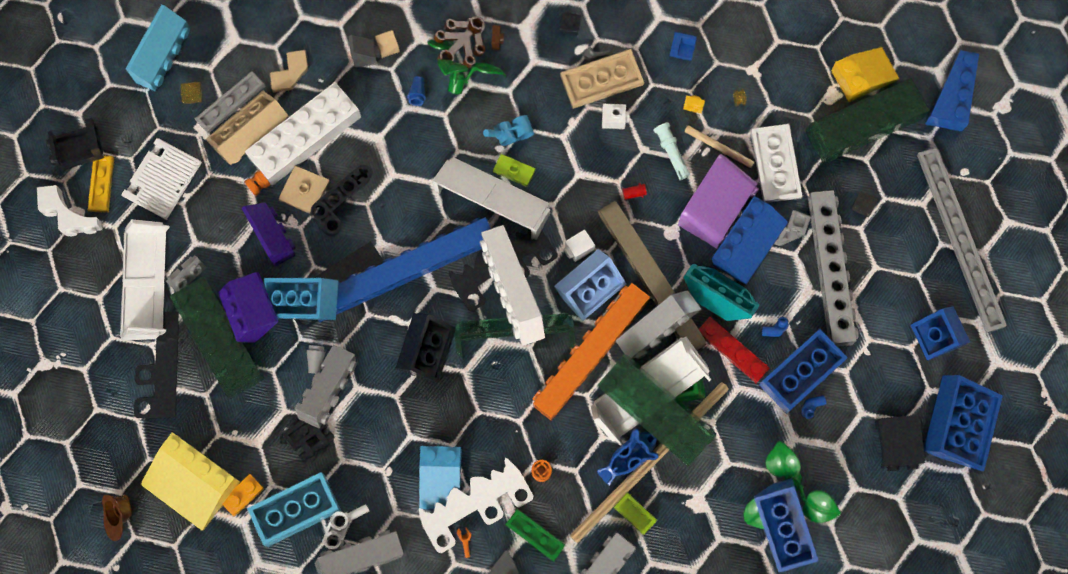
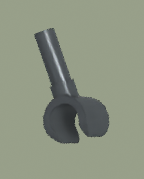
[583,47,610,62]

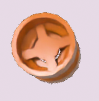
[244,170,271,196]
[532,460,552,482]

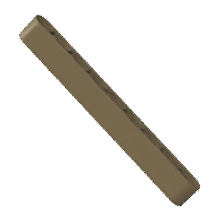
[598,201,706,350]

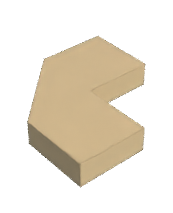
[270,50,308,93]

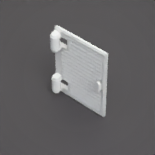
[122,138,202,220]

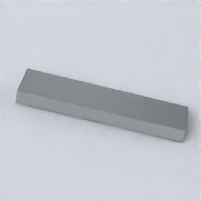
[195,71,265,134]

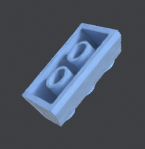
[554,249,626,321]

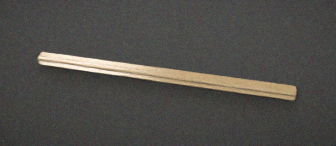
[570,382,729,543]

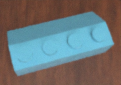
[126,5,190,91]

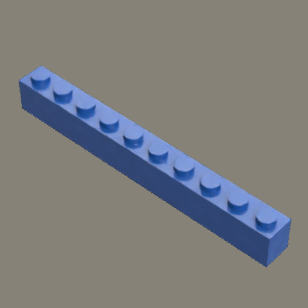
[318,217,491,322]

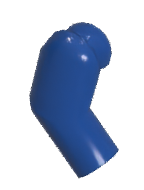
[762,317,789,337]
[801,395,826,419]

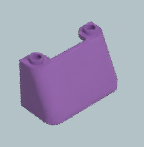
[678,154,759,249]

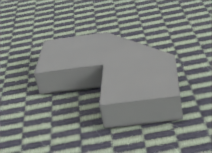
[774,210,811,246]

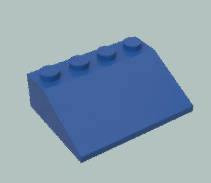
[924,375,1003,471]

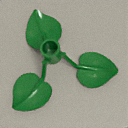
[427,40,506,94]
[744,441,841,529]

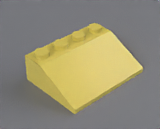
[141,433,240,531]

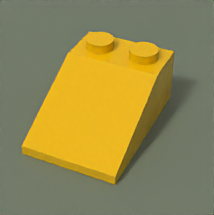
[831,47,899,102]

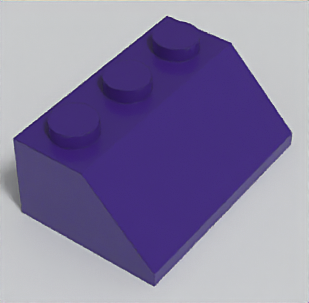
[242,202,296,267]
[218,272,279,343]

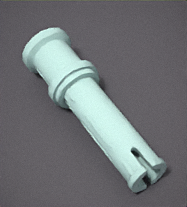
[654,123,690,180]

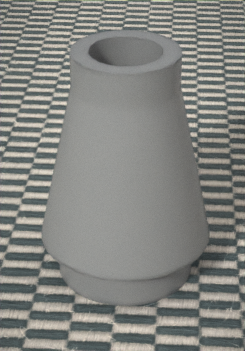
[306,345,326,374]

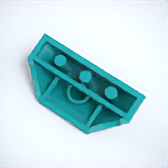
[684,264,760,321]

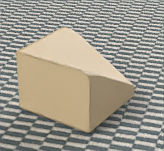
[375,30,400,58]

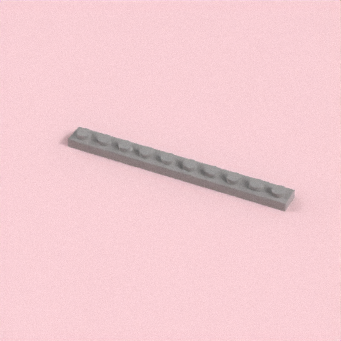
[917,148,1007,333]

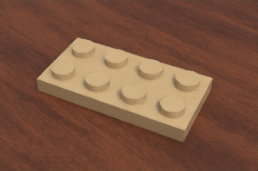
[560,49,644,109]

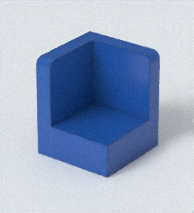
[670,32,697,61]

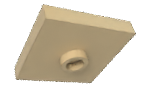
[279,166,330,213]

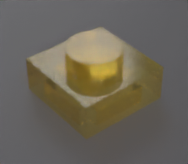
[181,82,202,104]

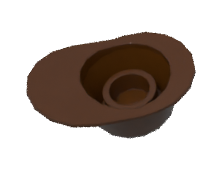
[102,494,132,541]

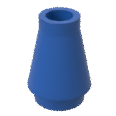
[407,76,426,106]

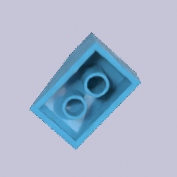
[419,446,462,510]

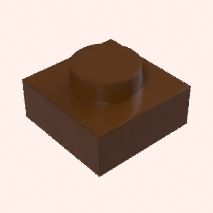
[492,25,504,50]

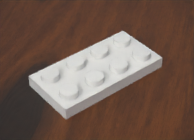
[751,124,802,203]

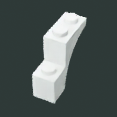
[37,185,103,236]

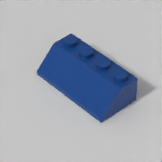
[712,196,788,285]
[754,478,818,572]

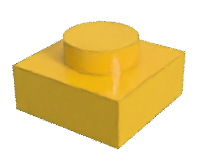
[683,95,705,114]

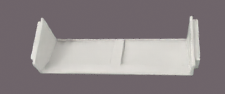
[432,157,550,240]
[120,219,169,340]
[591,336,711,446]

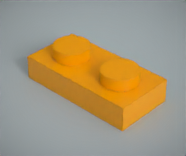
[222,474,264,517]

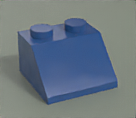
[911,306,970,360]

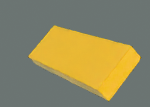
[88,156,114,212]

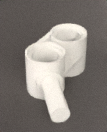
[323,504,369,551]

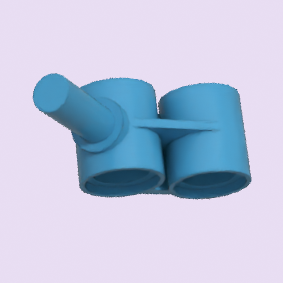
[483,115,534,146]

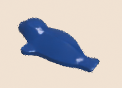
[597,428,659,485]

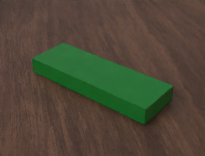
[505,508,566,562]

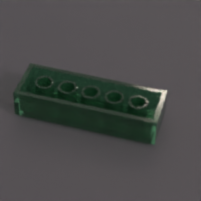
[806,78,929,164]
[170,276,265,399]
[597,354,717,467]

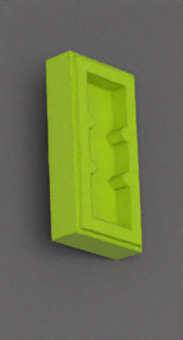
[493,154,536,187]
[614,492,657,535]

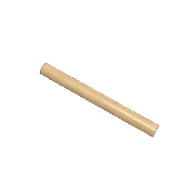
[685,125,754,168]

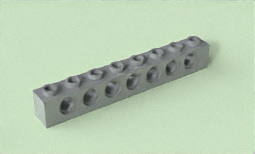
[808,190,859,347]

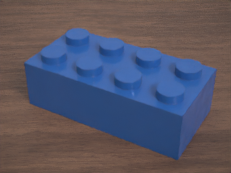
[759,329,848,414]

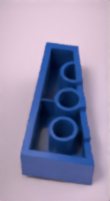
[925,50,979,131]

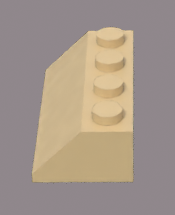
[206,91,288,165]

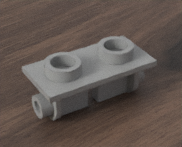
[166,255,207,293]

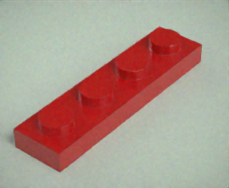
[698,317,770,384]

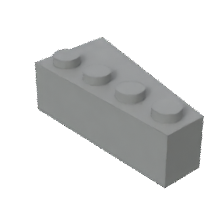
[616,290,702,360]
[295,345,357,428]
[315,530,404,574]
[580,533,636,574]

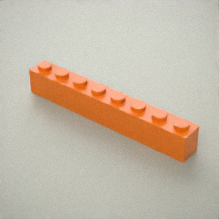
[533,283,650,421]

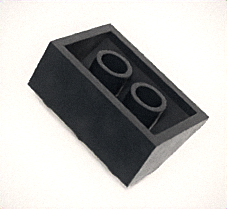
[395,313,456,383]

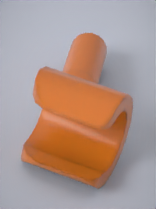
[457,527,471,558]

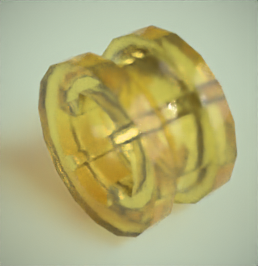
[733,89,746,107]

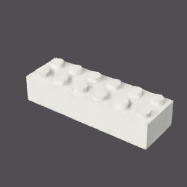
[245,82,361,186]
[480,225,545,346]

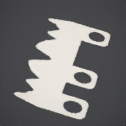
[419,458,533,553]

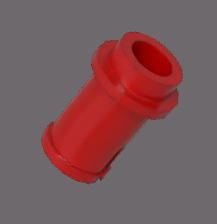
[622,183,647,200]

